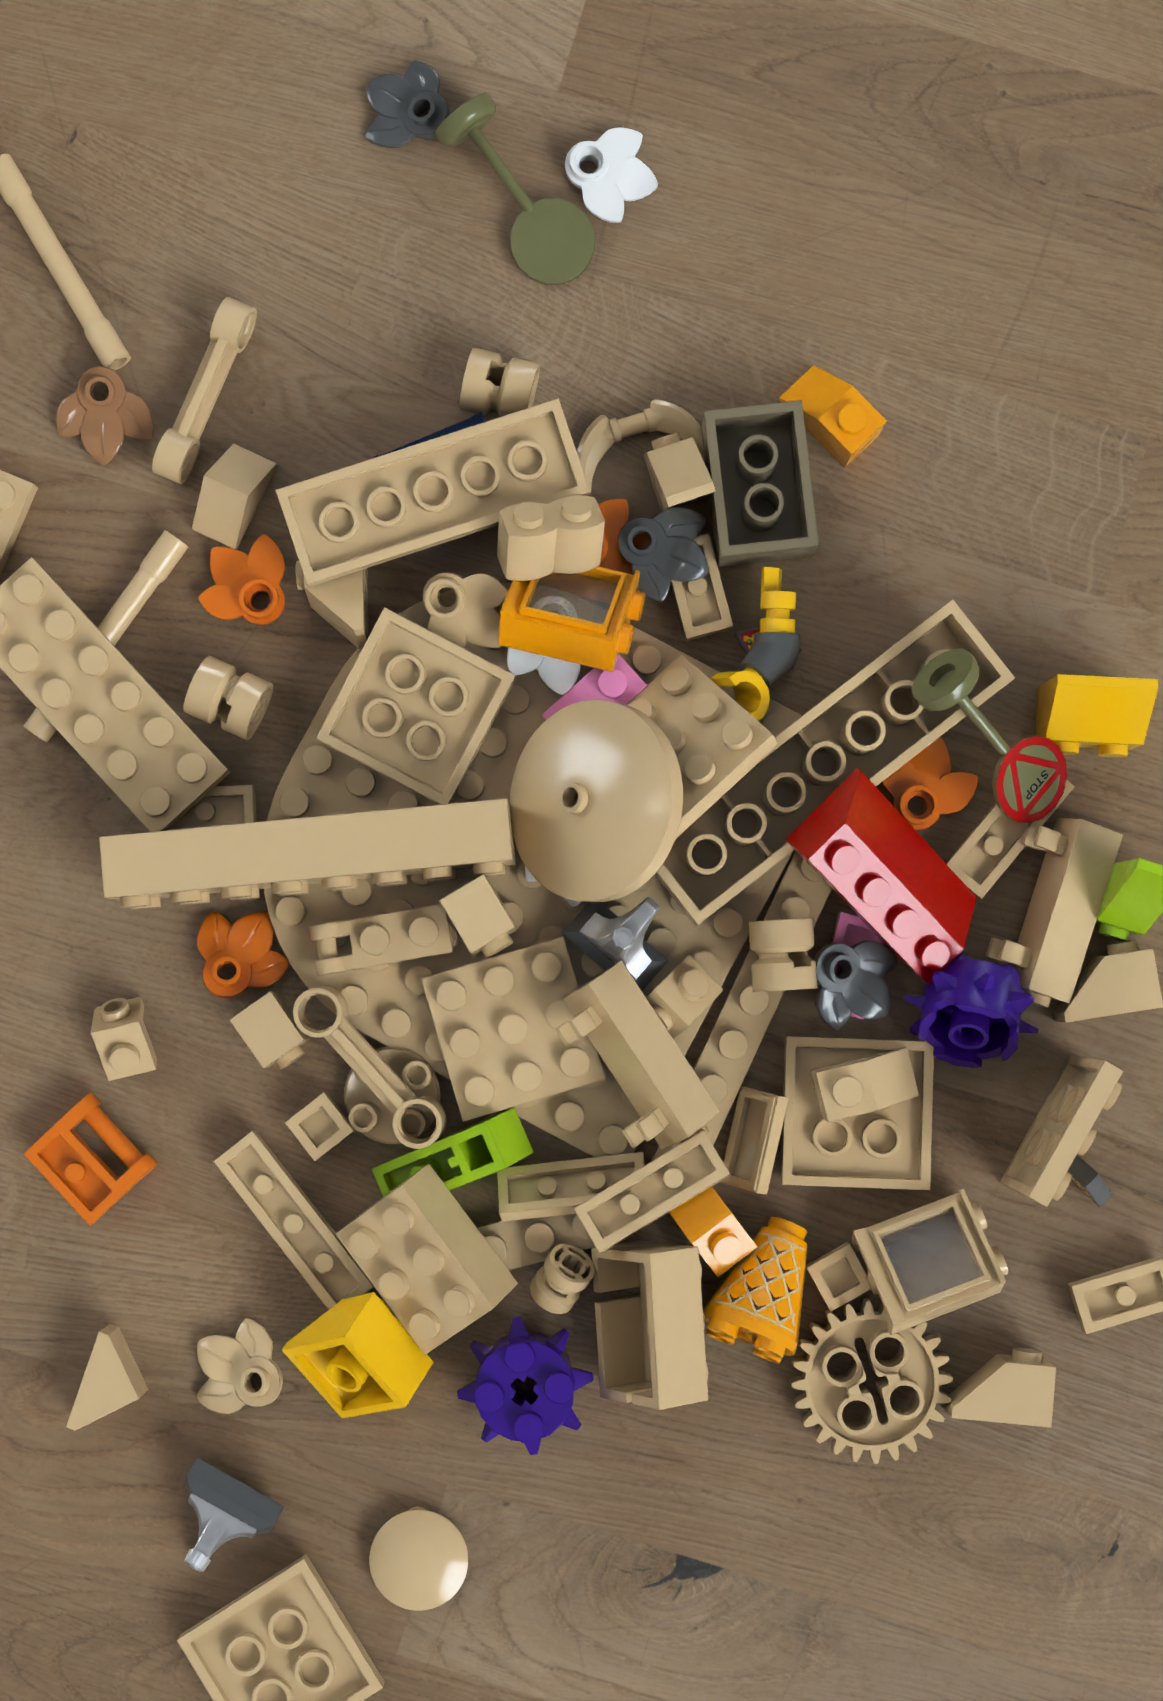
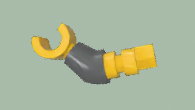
[710,567,800,721]

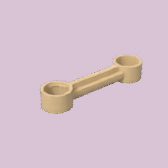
[152,297,257,484]
[293,986,447,1149]

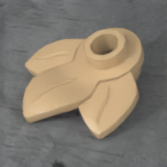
[423,572,508,649]
[197,1318,283,1414]

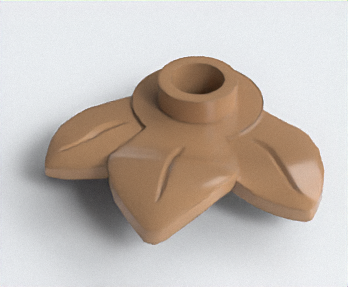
[56,366,154,465]

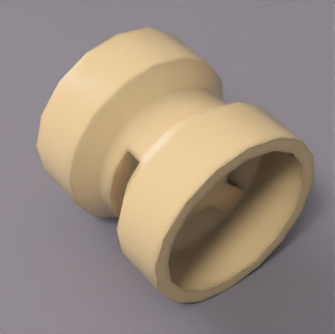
[529,1243,595,1314]

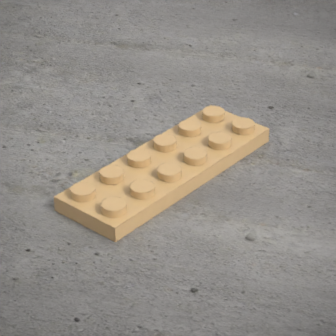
[276,398,590,587]
[0,557,231,832]

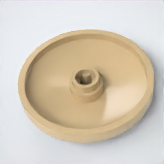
[510,700,683,902]

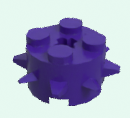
[903,953,1039,1068]
[457,1316,593,1455]

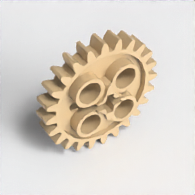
[790,1297,953,1464]

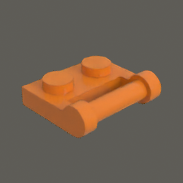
[24,1092,158,1226]

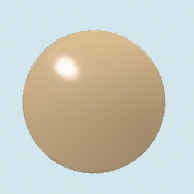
[344,1046,441,1144]
[369,1506,469,1611]

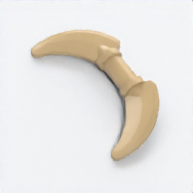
[577,399,705,493]

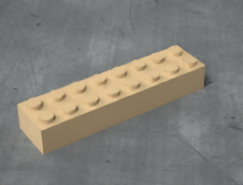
[655,599,1015,926]
[99,799,516,910]

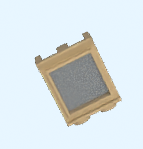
[851,1189,1008,1335]

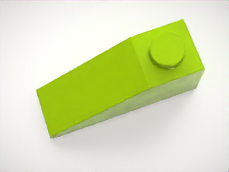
[1095,858,1163,942]
[372,1107,534,1197]

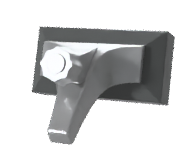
[562,897,668,991]
[184,1458,284,1572]

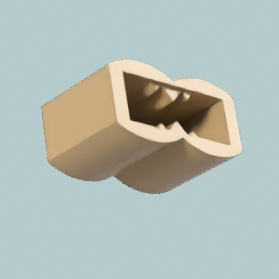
[497,495,605,581]

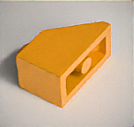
[779,365,887,468]
[669,1186,758,1277]

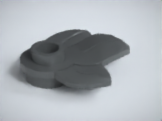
[365,61,450,148]
[618,507,709,602]
[813,940,897,1030]

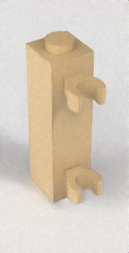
[986,818,1123,1008]
[555,961,721,1149]

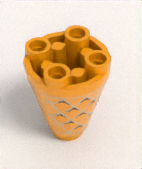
[703,1217,808,1364]

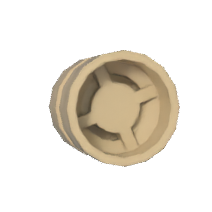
[459,347,540,417]
[183,655,273,741]
[748,918,817,992]

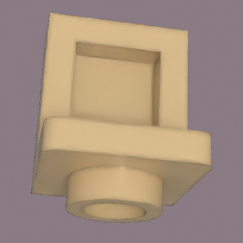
[646,955,723,1039]
[91,997,157,1081]

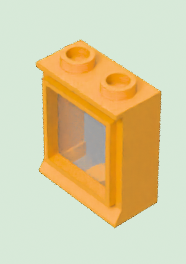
[498,567,646,672]

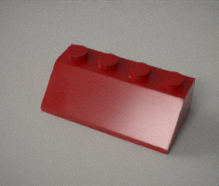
[785,768,977,985]

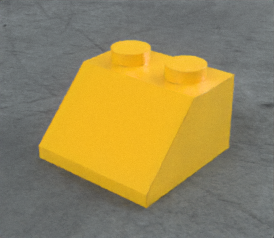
[1035,674,1158,757]
[282,1292,434,1418]

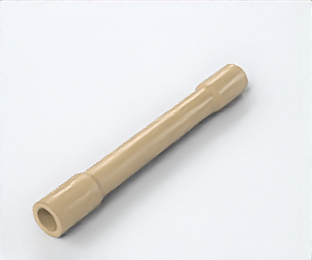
[0,154,131,371]
[23,530,189,743]

